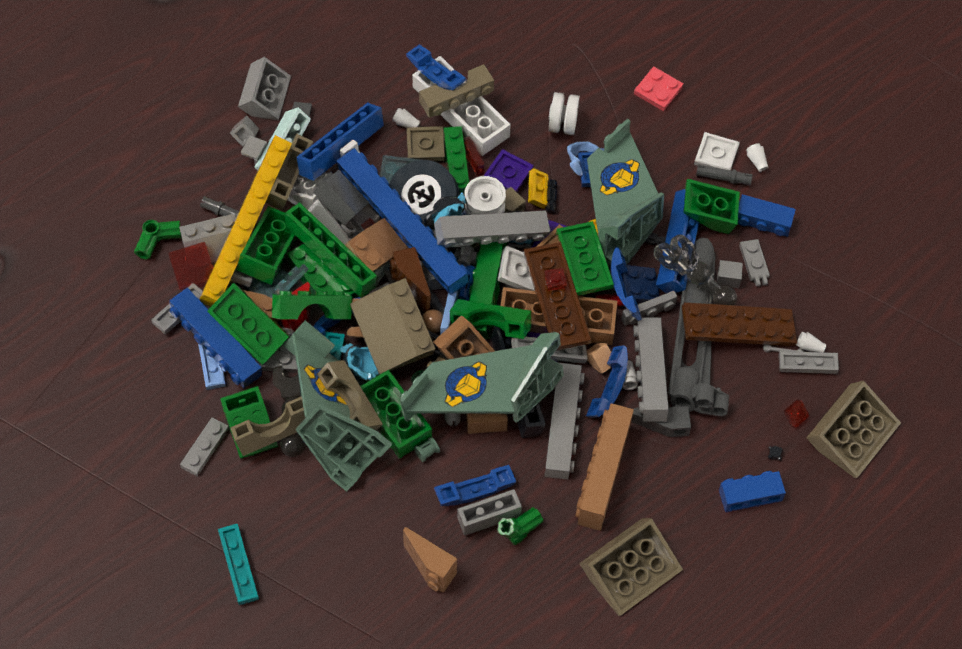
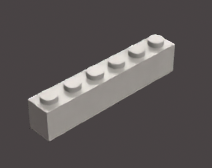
[434,211,550,247]
[633,318,668,422]
[545,363,585,480]

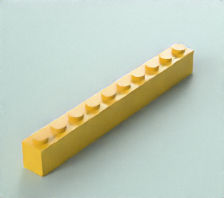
[199,135,292,307]

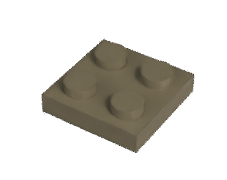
[407,126,444,162]

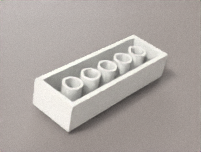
[412,56,510,156]

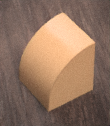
[586,342,611,374]

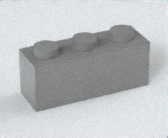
[457,489,522,536]

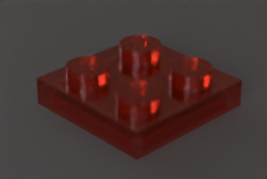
[168,241,213,289]

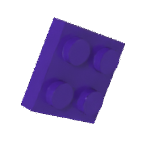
[484,149,534,192]

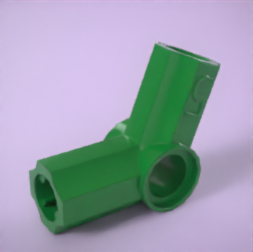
[134,220,181,259]
[497,507,544,545]

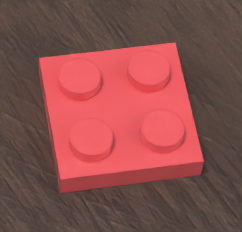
[634,67,683,111]

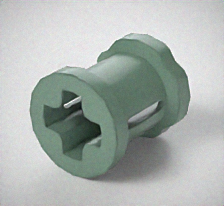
[414,437,440,462]

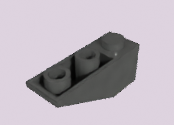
[631,405,691,437]

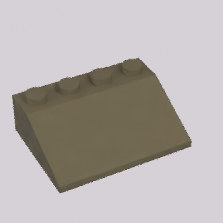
[350,278,435,375]
[806,381,901,478]
[579,518,683,616]

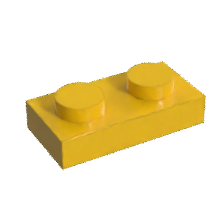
[528,168,548,208]

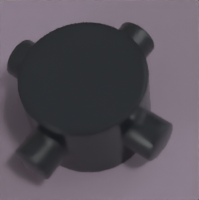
[768,446,783,461]

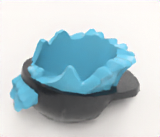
[424,192,466,228]
[340,343,379,386]

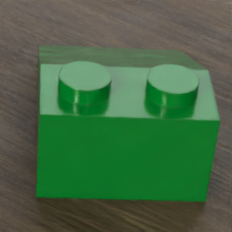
[683,179,740,234]

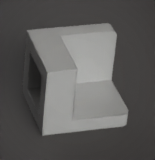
[230,116,259,147]
[241,136,267,165]
[716,260,743,288]

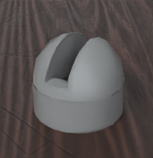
[445,413,461,426]

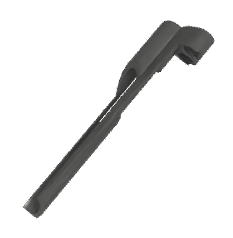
[668,238,730,416]

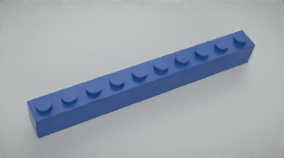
[337,148,469,295]

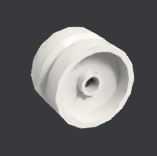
[549,92,580,135]
[465,176,506,215]

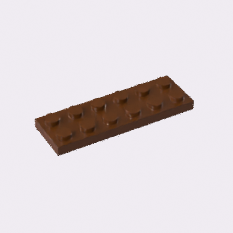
[524,242,591,351]
[682,302,797,346]

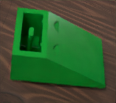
[220,386,278,459]

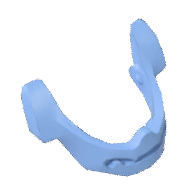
[567,142,604,176]

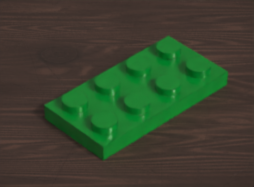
[556,221,614,296]
[207,283,290,365]

